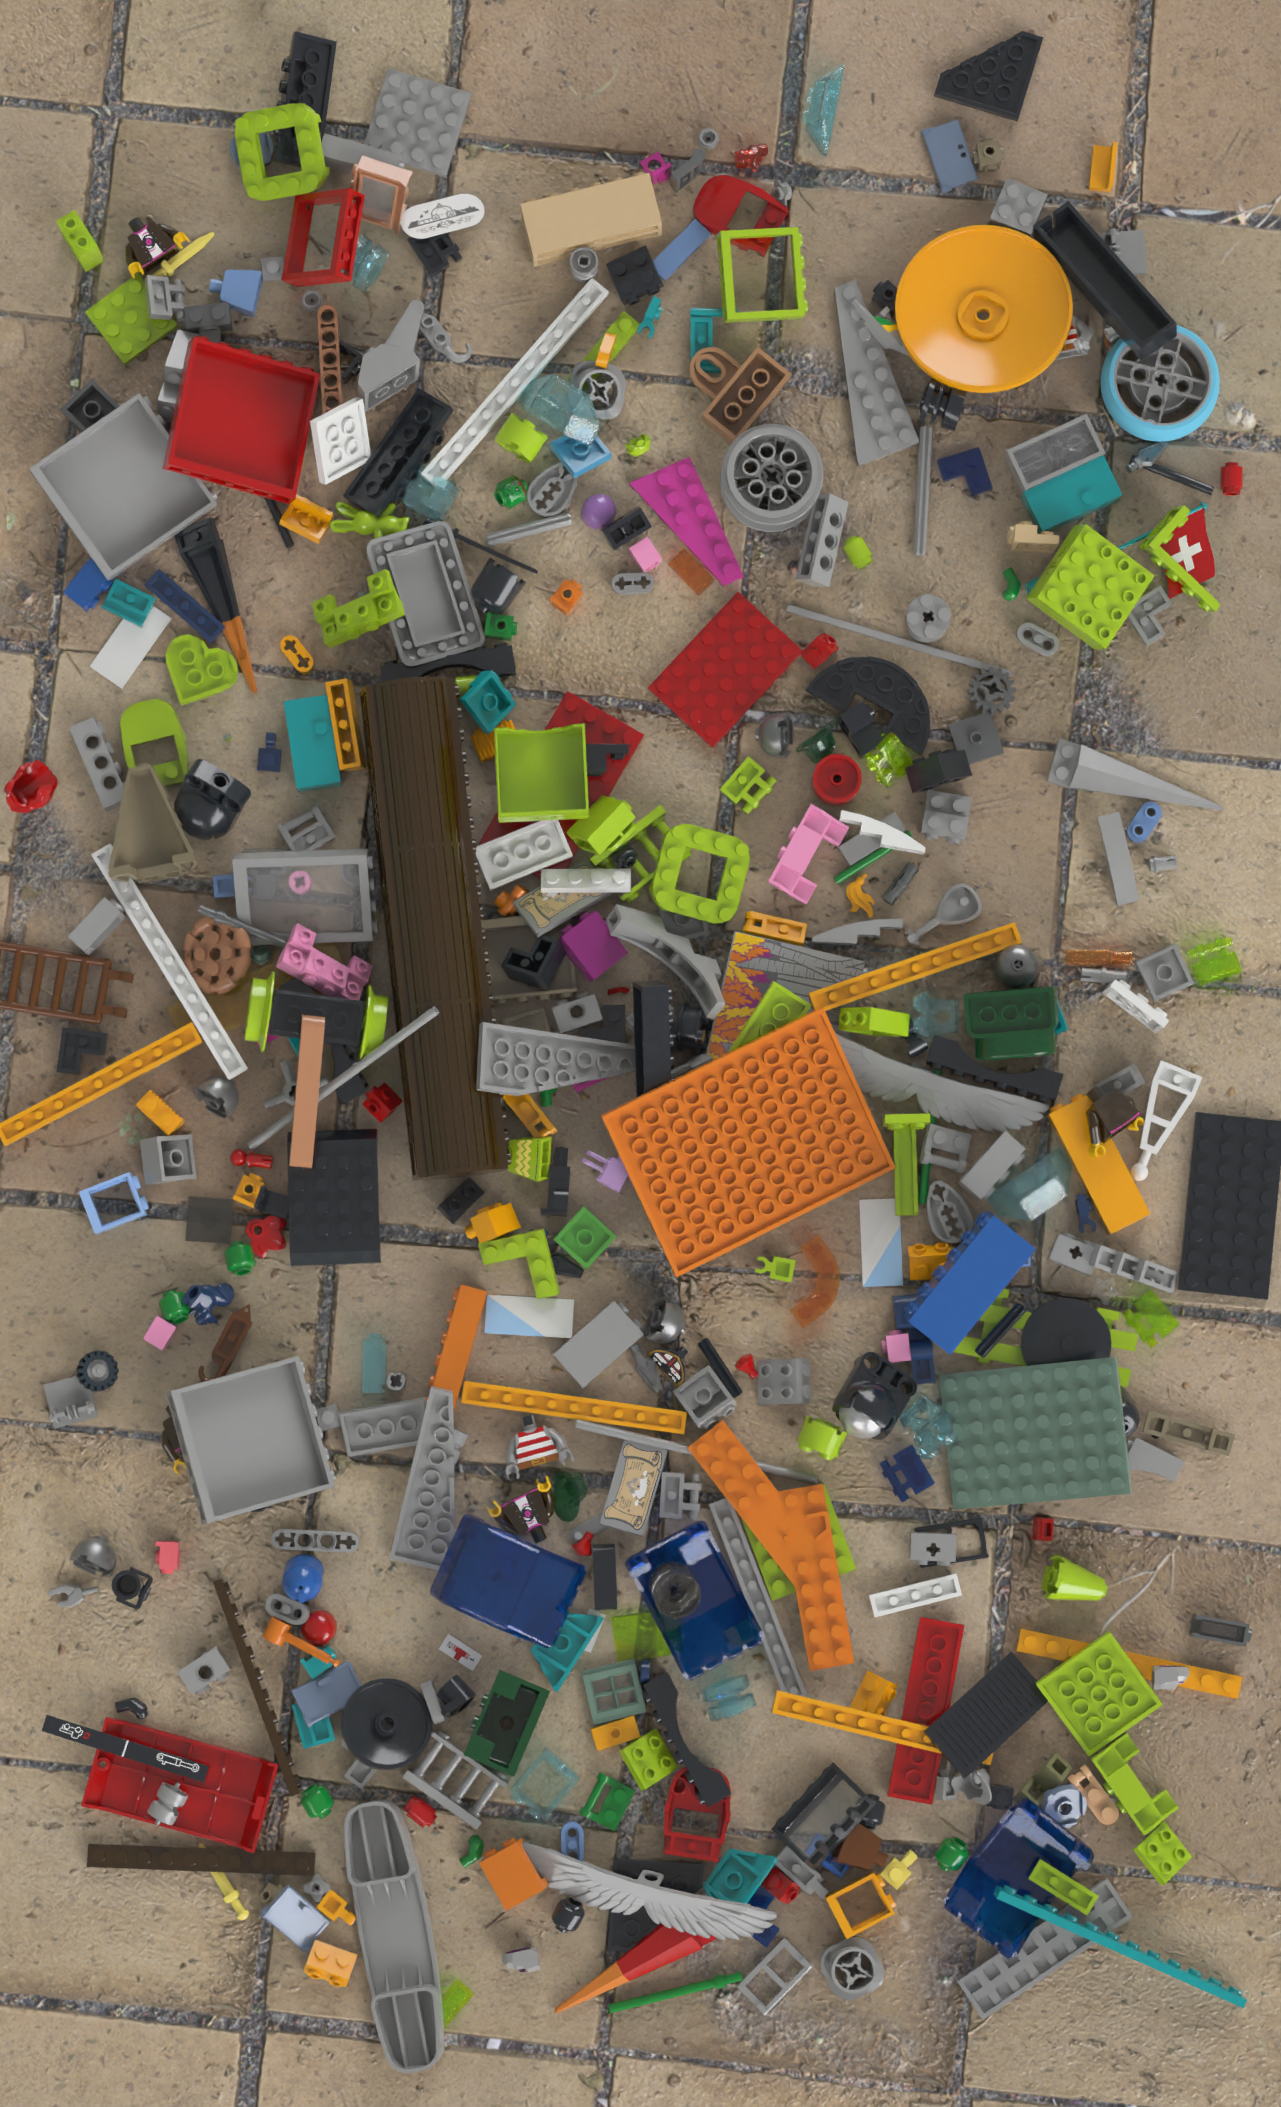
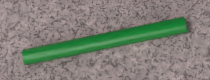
[833,830,913,885]

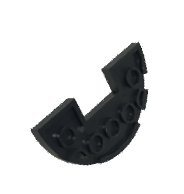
[806,656,930,756]

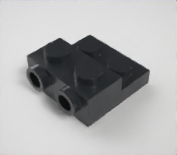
[606,245,664,306]

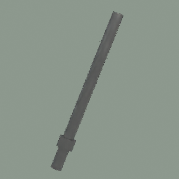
[197,905,288,949]

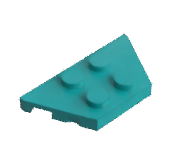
[531,1611,604,1692]
[703,1848,778,1904]

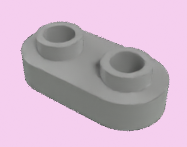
[1016,623,1059,656]
[266,1594,310,1625]

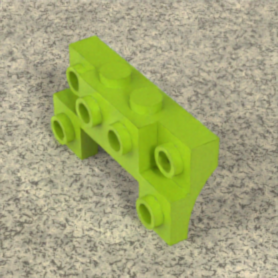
[312,569,405,648]
[1090,1732,1179,1835]

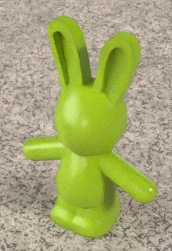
[330,502,410,539]

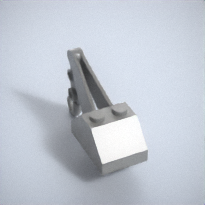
[357,300,472,412]

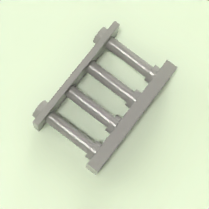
[402,1730,509,1829]

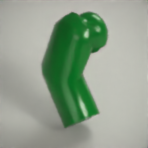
[1002,567,1021,601]

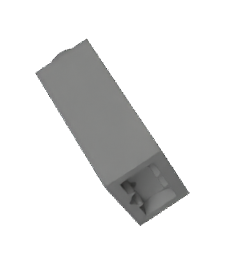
[68,897,126,956]

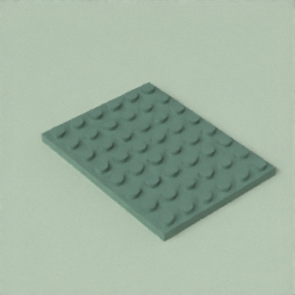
[939,1357,1132,1509]

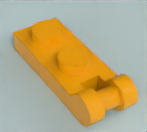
[742,911,807,947]
[502,1094,557,1137]

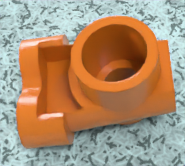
[494,884,530,917]

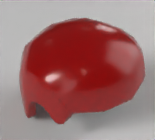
[301,1610,337,1647]

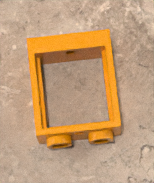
[825,1870,896,1939]

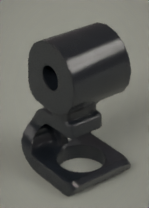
[899,1013,928,1059]

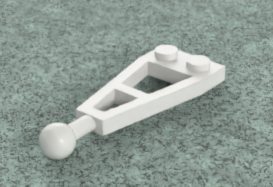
[1130,1060,1202,1181]

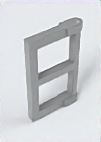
[736,1937,813,2016]

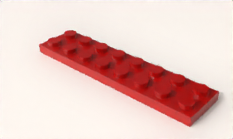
[887,1616,965,1805]

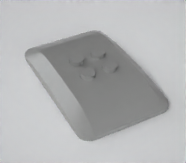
[366,521,485,667]

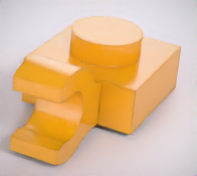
[316,1889,356,1925]

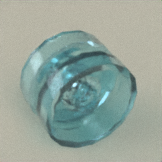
[341,234,389,292]
[700,1674,757,1721]

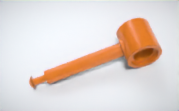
[262,1616,339,1668]

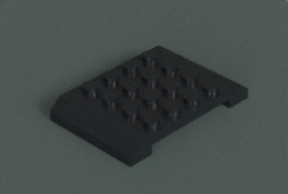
[287,1129,381,1267]

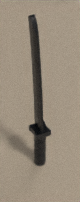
[423,517,538,574]

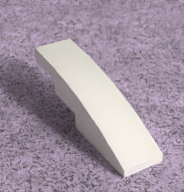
[839,810,926,855]

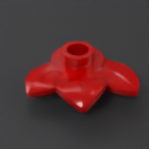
[245,1215,287,1258]

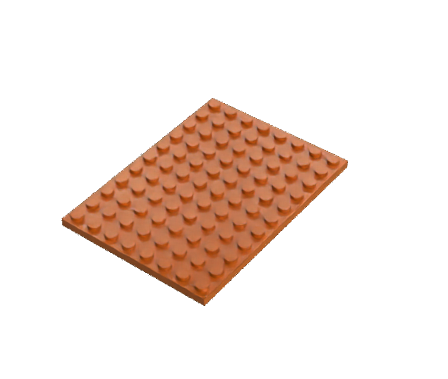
[600,1007,896,1277]

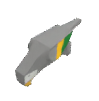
[852,299,910,357]

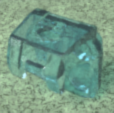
[402,467,460,521]
[913,991,959,1038]
[899,1396,955,1459]

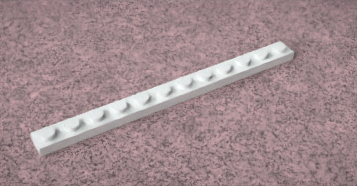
[421,278,609,490]
[91,843,248,1080]

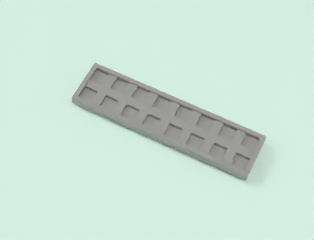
[957,1878,1133,2020]

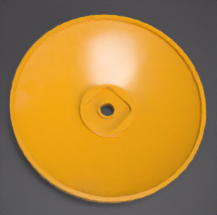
[895,225,1073,393]

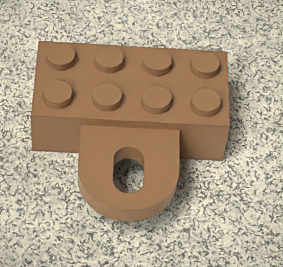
[689,346,792,444]

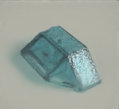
[802,65,845,156]
[518,373,601,446]
[987,1147,1072,1221]

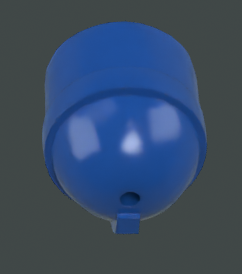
[282,1554,324,1603]

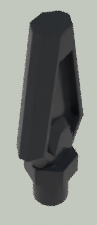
[551,1253,584,1278]

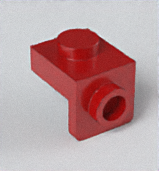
[800,633,839,670]
[761,1866,800,1904]

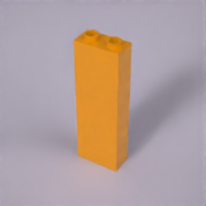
[1047,1093,1151,1235]

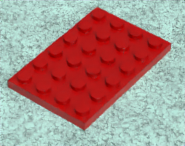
[648,592,803,749]

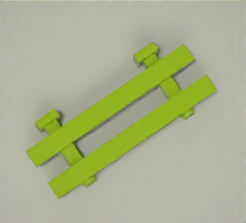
[953,1288,1138,1387]

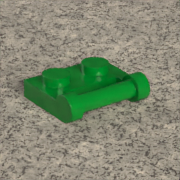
[579,1772,635,1831]

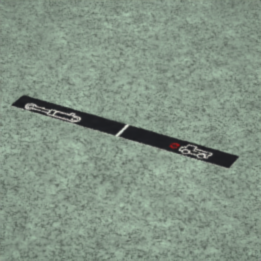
[41,1715,209,1782]

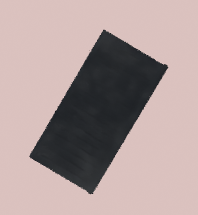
[924,1652,1048,1779]

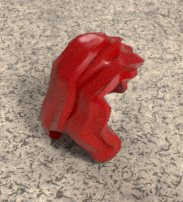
[4,760,58,813]

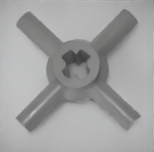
[263,1060,329,1109]

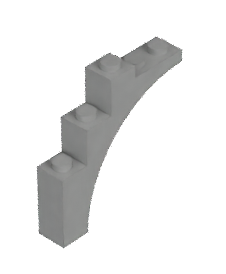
[606,904,725,1019]

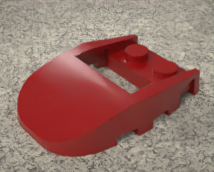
[693,175,789,257]
[664,1767,731,1862]

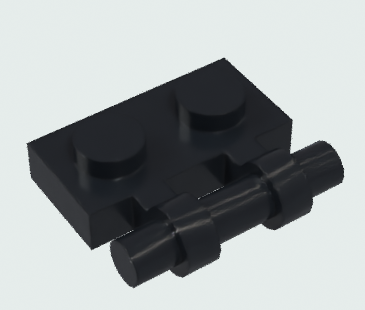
[408,232,463,278]

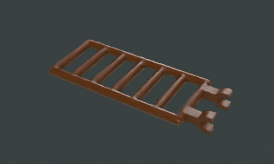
[0,941,134,1024]

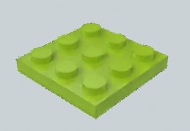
[85,273,178,366]

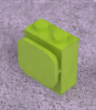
[566,795,636,855]

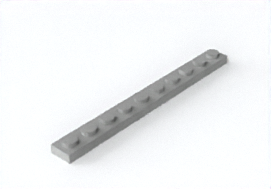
[709,1498,808,1697]

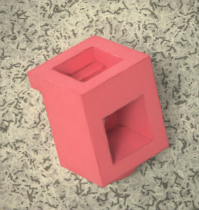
[155,1541,181,1574]

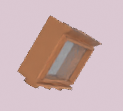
[349,155,413,236]

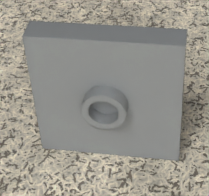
[1134,943,1195,1003]

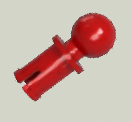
[230,1149,273,1170]

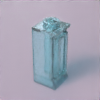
[362,1334,387,1393]

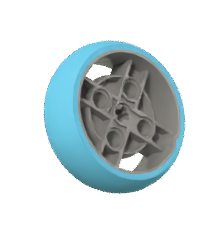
[1101,325,1220,442]

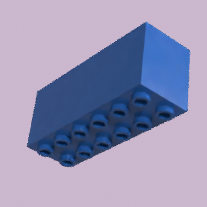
[903,1210,1036,1355]

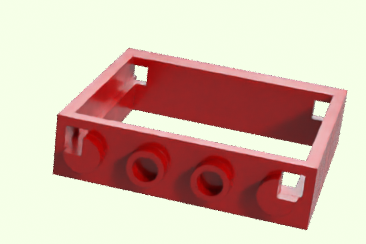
[281,188,365,287]

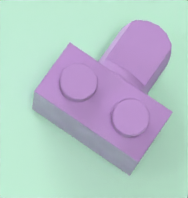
[581,1150,628,1193]

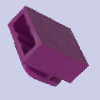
[557,911,628,982]

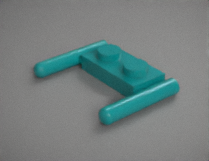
[690,308,738,373]

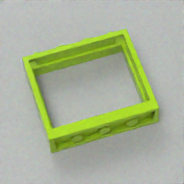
[716,227,808,323]

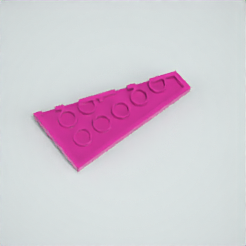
[629,457,744,587]

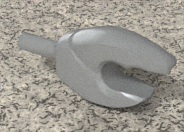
[47,1584,99,1607]

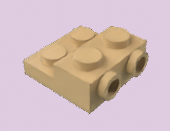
[1006,521,1059,553]

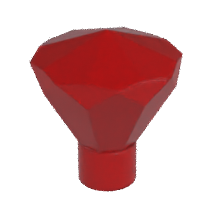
[734,1353,758,1379]
[572,1531,594,1557]

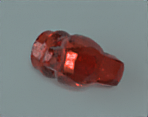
[735,143,768,172]

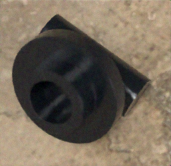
[611,843,638,868]

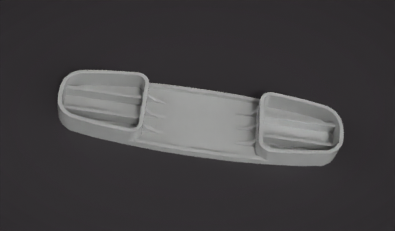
[344,1799,444,2073]

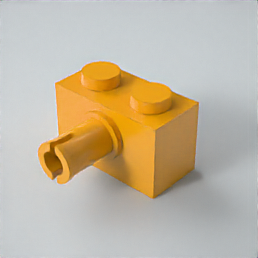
[465,1202,521,1243]

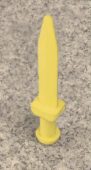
[148,232,214,277]
[199,1843,249,1920]

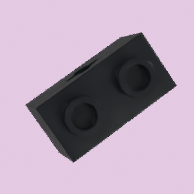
[601,506,652,550]

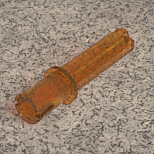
[1065,948,1133,966]

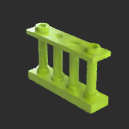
[590,805,693,903]

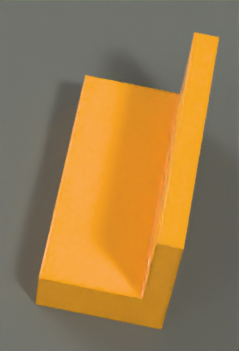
[1088,141,1118,192]

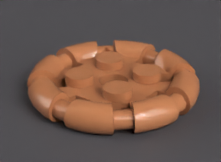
[181,916,251,994]

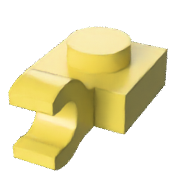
[880,1849,918,1890]

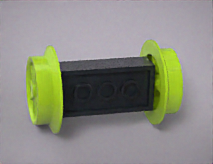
[244,971,388,1062]

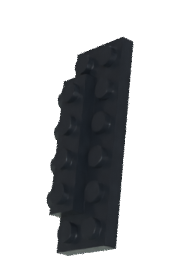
[272,31,337,168]
[343,388,454,518]

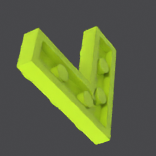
[478,1228,560,1299]

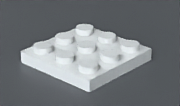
[310,397,371,485]
[1102,979,1169,1033]

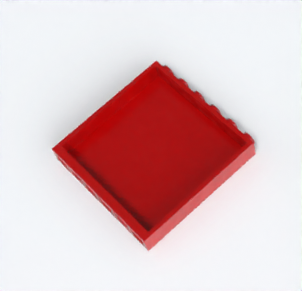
[162,336,320,504]

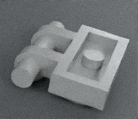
[145,275,187,322]
[659,1472,702,1520]

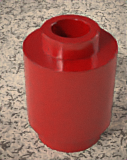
[1220,462,1243,496]
[403,1795,438,1828]

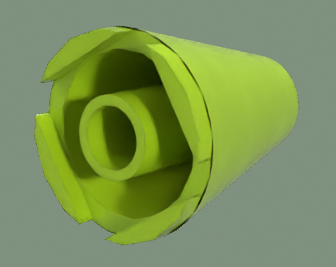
[1042,1554,1107,1601]

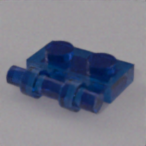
[879,1444,935,1502]

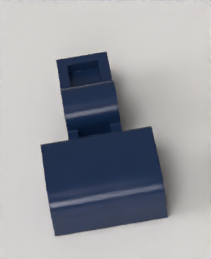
[892,1294,936,1385]

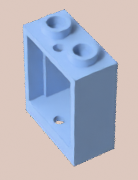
[79,1172,149,1235]

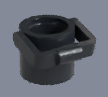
[112,1567,153,1609]
[437,1675,476,1718]

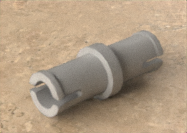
[1080,967,1127,985]

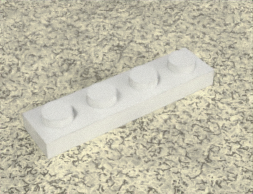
[541,869,631,893]
[869,1573,962,1617]

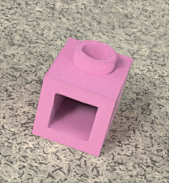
[881,1329,911,1363]

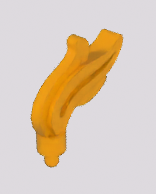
[846,873,875,918]

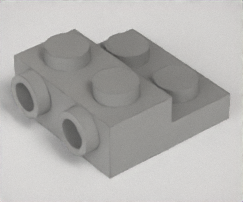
[920,790,972,844]
[672,1365,737,1430]

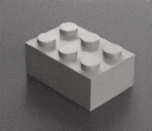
[957,1131,1026,1201]

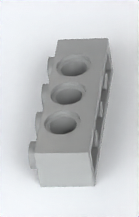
[796,494,848,587]
[69,717,125,812]

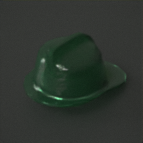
[795,718,839,763]
[553,1471,588,1522]

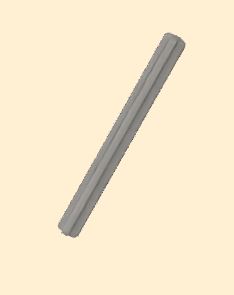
[913,426,932,556]

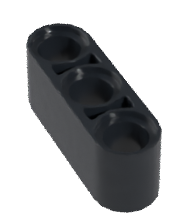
[593,1544,617,1610]

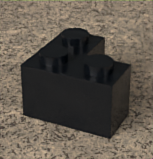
[838,701,886,759]
[905,748,972,793]
[501,935,566,990]

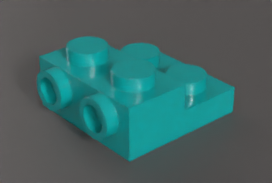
[460,670,517,734]

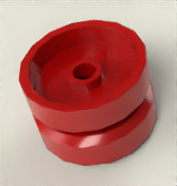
[812,754,862,806]

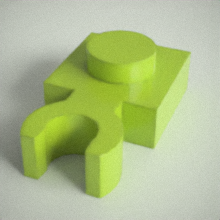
[755,1256,796,1283]

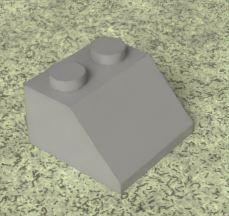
[140,1134,197,1185]

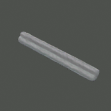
[486,512,572,546]

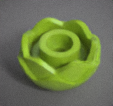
[625,434,651,457]

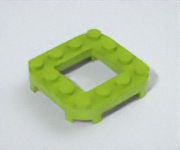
[235,103,330,201]
[649,824,750,924]

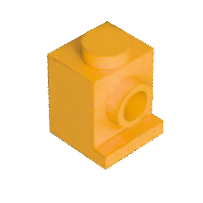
[232,1173,266,1209]

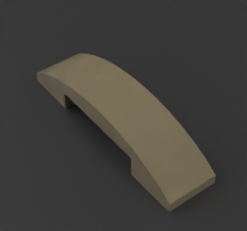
[1142,1410,1235,1456]

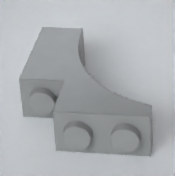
[157,330,199,434]
[1126,1437,1185,1482]

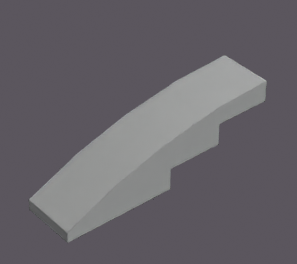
[1097,812,1139,906]
[811,919,903,946]
[1089,1244,1179,1294]

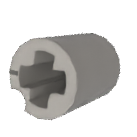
[386,1372,407,1391]

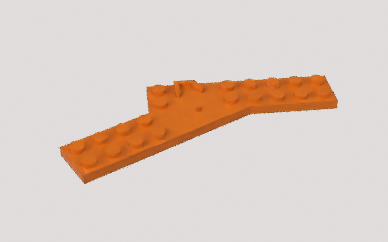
[687,1420,854,1671]

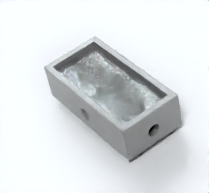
[1004,414,1105,494]

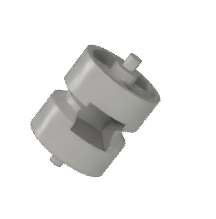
[147,1782,188,1825]

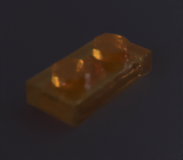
[668,549,715,596]

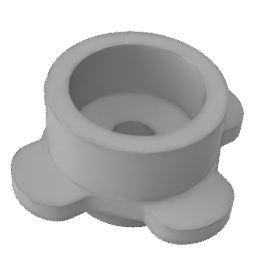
[771,180,792,206]
[304,1874,331,1902]

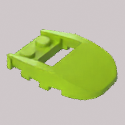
[120,699,189,787]

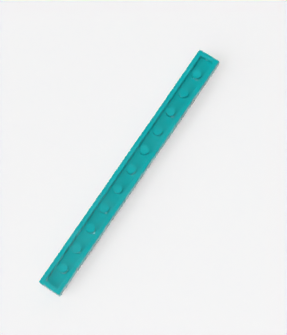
[993,1885,1247,2008]

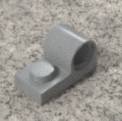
[1094,1063,1146,1096]

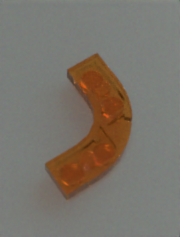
[790,1234,840,1328]

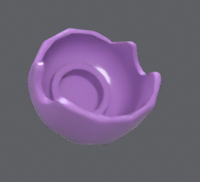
[581,494,616,529]

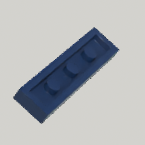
[145,569,226,644]

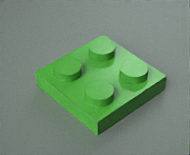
[553,1206,617,1270]

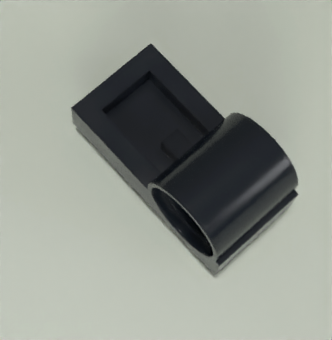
[437,1177,485,1224]

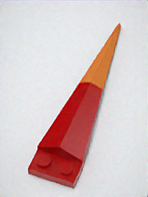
[555,1923,717,2013]

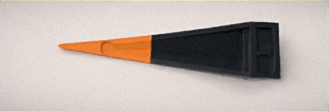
[174,517,257,693]

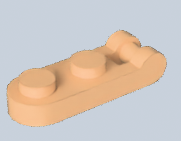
[1067,1764,1119,1825]

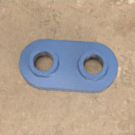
[1126,802,1162,843]
[561,1821,584,1862]

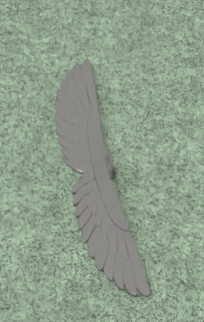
[835,1033,1049,1132]
[522,1842,777,1940]

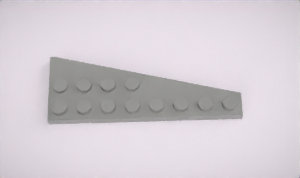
[834,280,919,467]
[389,1386,456,1574]

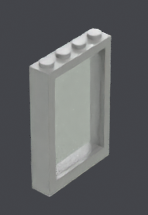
[232,849,379,945]

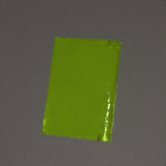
[611,1607,685,1662]

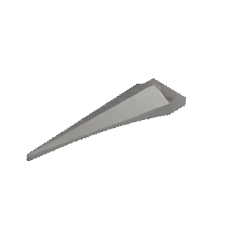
[1046,739,1224,811]

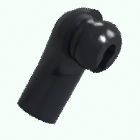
[115,1697,148,1719]

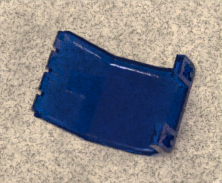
[430,1514,587,1649]
[625,1521,764,1681]
[943,1798,1094,1960]

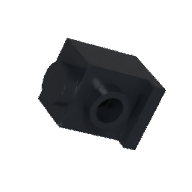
[872,280,898,317]
[986,1783,1014,1810]

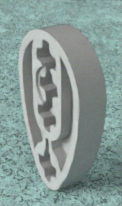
[527,462,578,518]
[926,1181,973,1243]

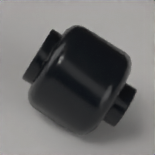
[856,1794,886,1829]
[551,1897,585,1933]

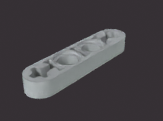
[271,1529,360,1553]

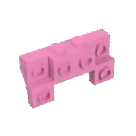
[768,804,849,905]
[276,923,373,1001]

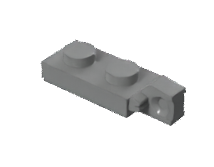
[775,1845,829,1898]

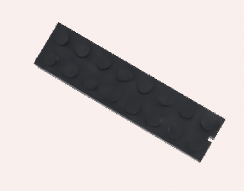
[1033,201,1177,361]
[632,980,674,1098]

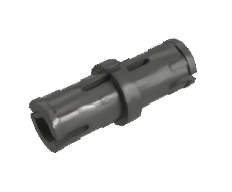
[881,862,919,906]

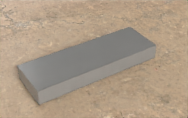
[838,812,907,866]

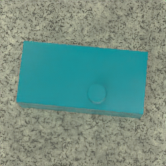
[1021,455,1122,534]
[284,695,342,792]

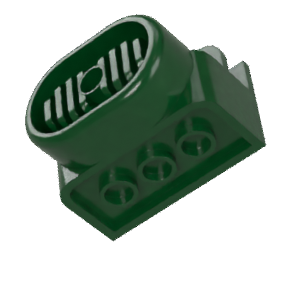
[963,985,1059,1060]
[464,1670,550,1777]

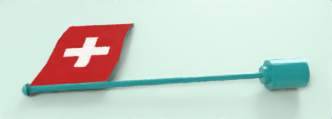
[1025,502,1215,599]

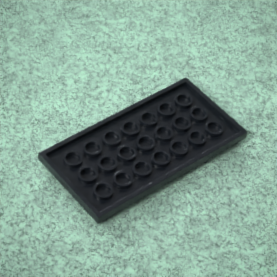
[1178,1112,1281,1300]

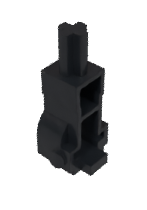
[540,1147,570,1218]

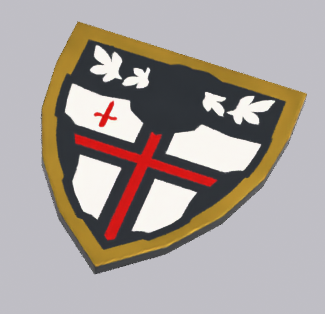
[647,1347,688,1388]

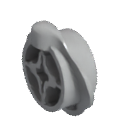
[568,361,626,419]
[820,1937,884,2000]

